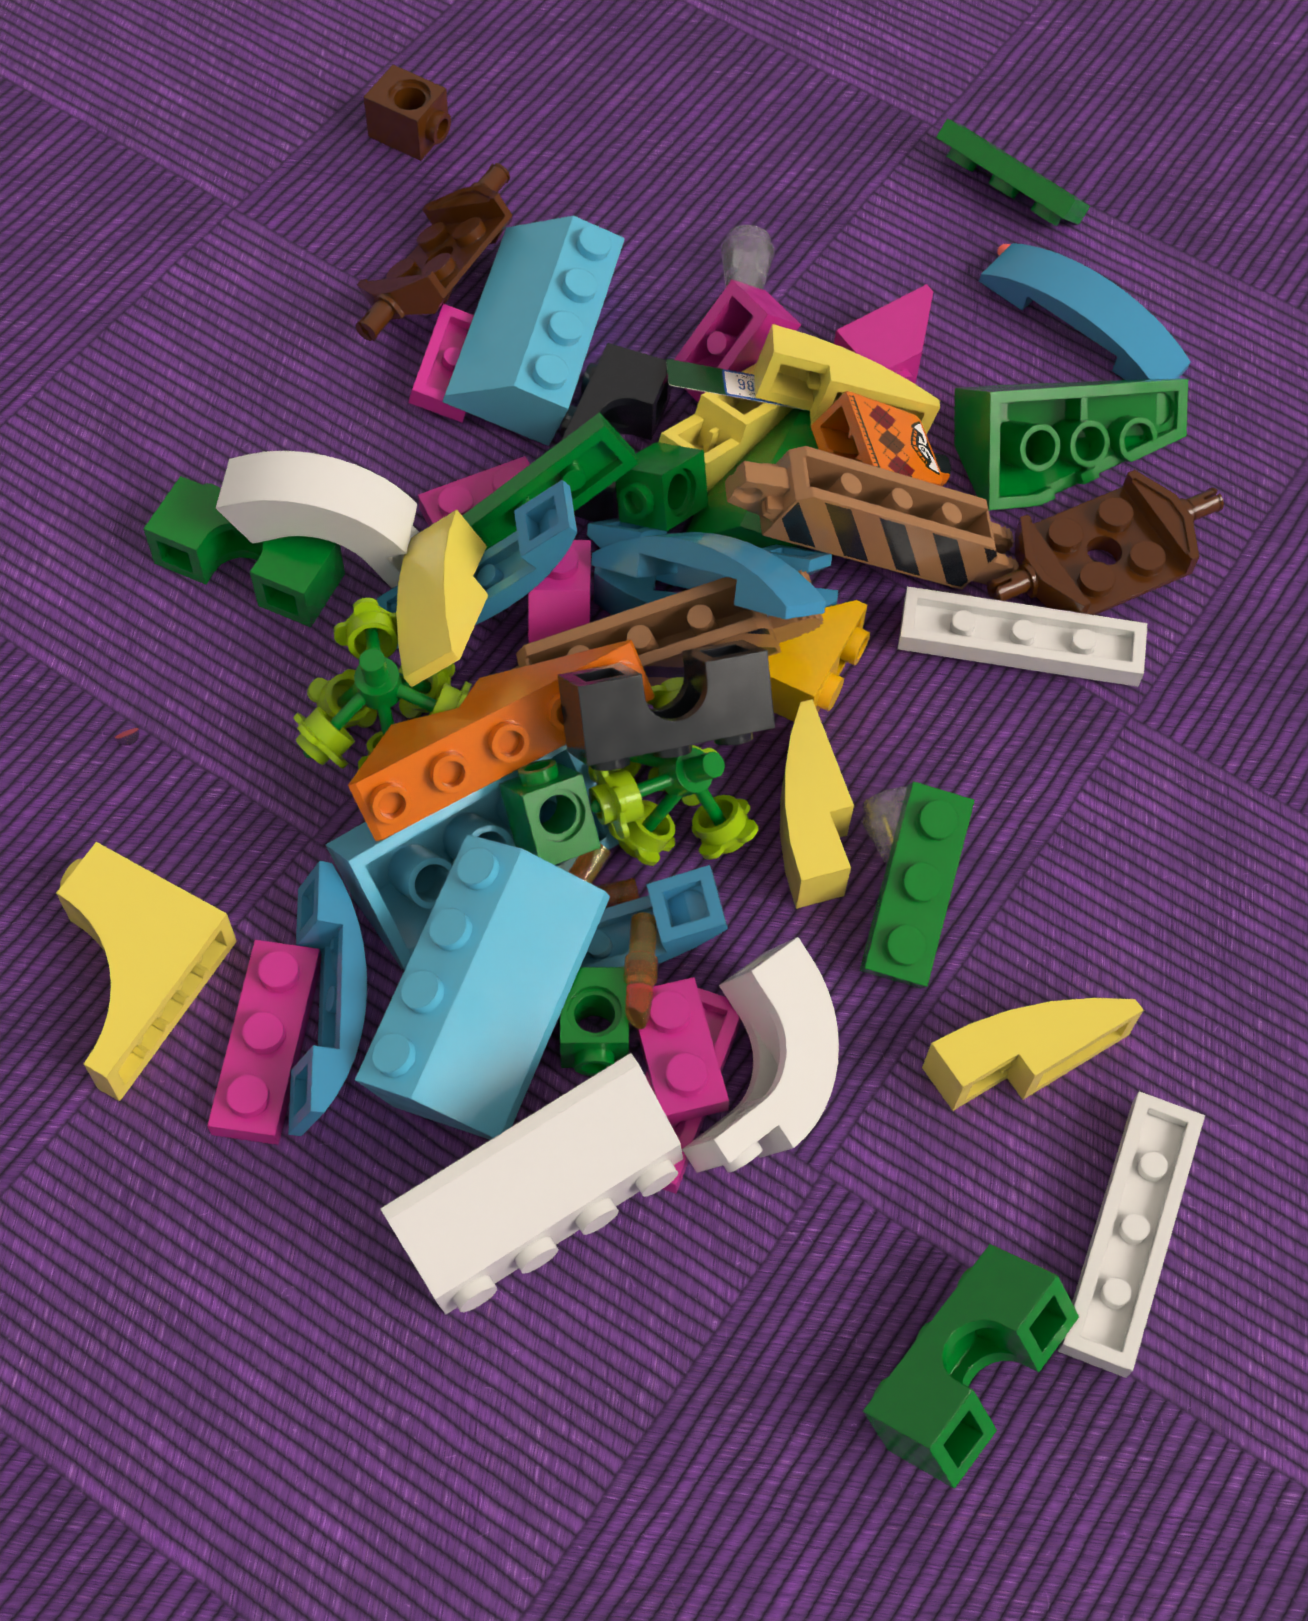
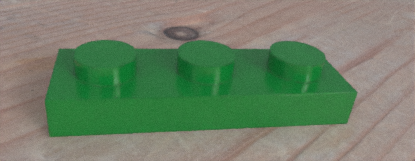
[936,118,1090,226]
[462,412,639,551]
[859,781,975,989]

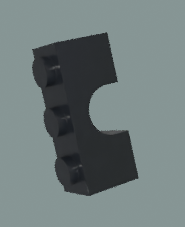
[548,343,671,522]
[557,640,775,771]

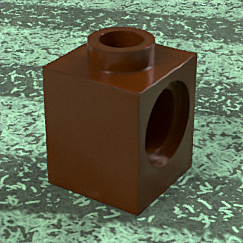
[363,65,451,161]

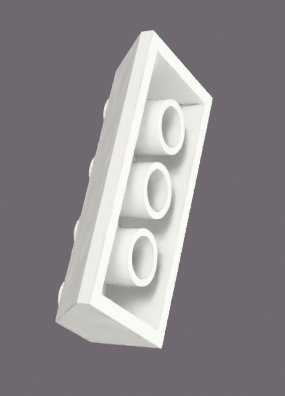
[381,1053,683,1315]

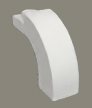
[216,451,419,588]
[682,937,839,1173]

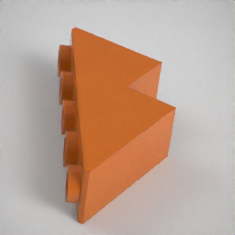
[348,639,655,841]

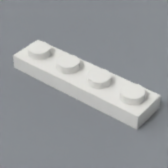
[898,586,1147,687]
[1058,1091,1205,1378]

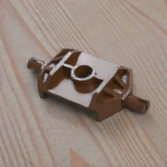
[355,163,513,341]
[987,470,1224,615]

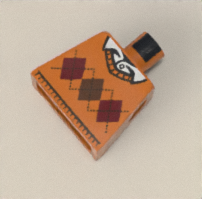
[811,391,951,486]

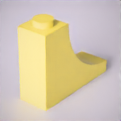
[56,842,237,1101]

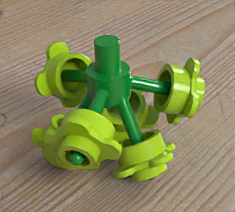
[293,598,472,769]
[588,677,758,866]

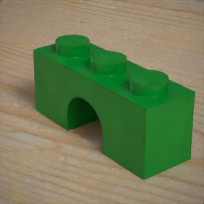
[143,476,345,628]
[863,1244,1079,1489]

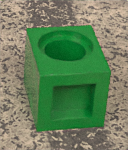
[615,442,709,531]
[499,759,601,865]
[560,967,629,1076]

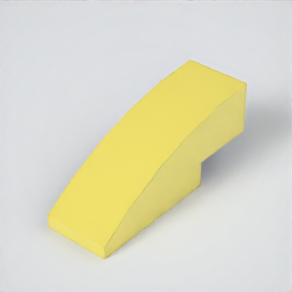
[754,324,940,435]
[659,364,793,492]
[396,510,488,687]
[780,699,854,909]
[922,998,1143,1111]

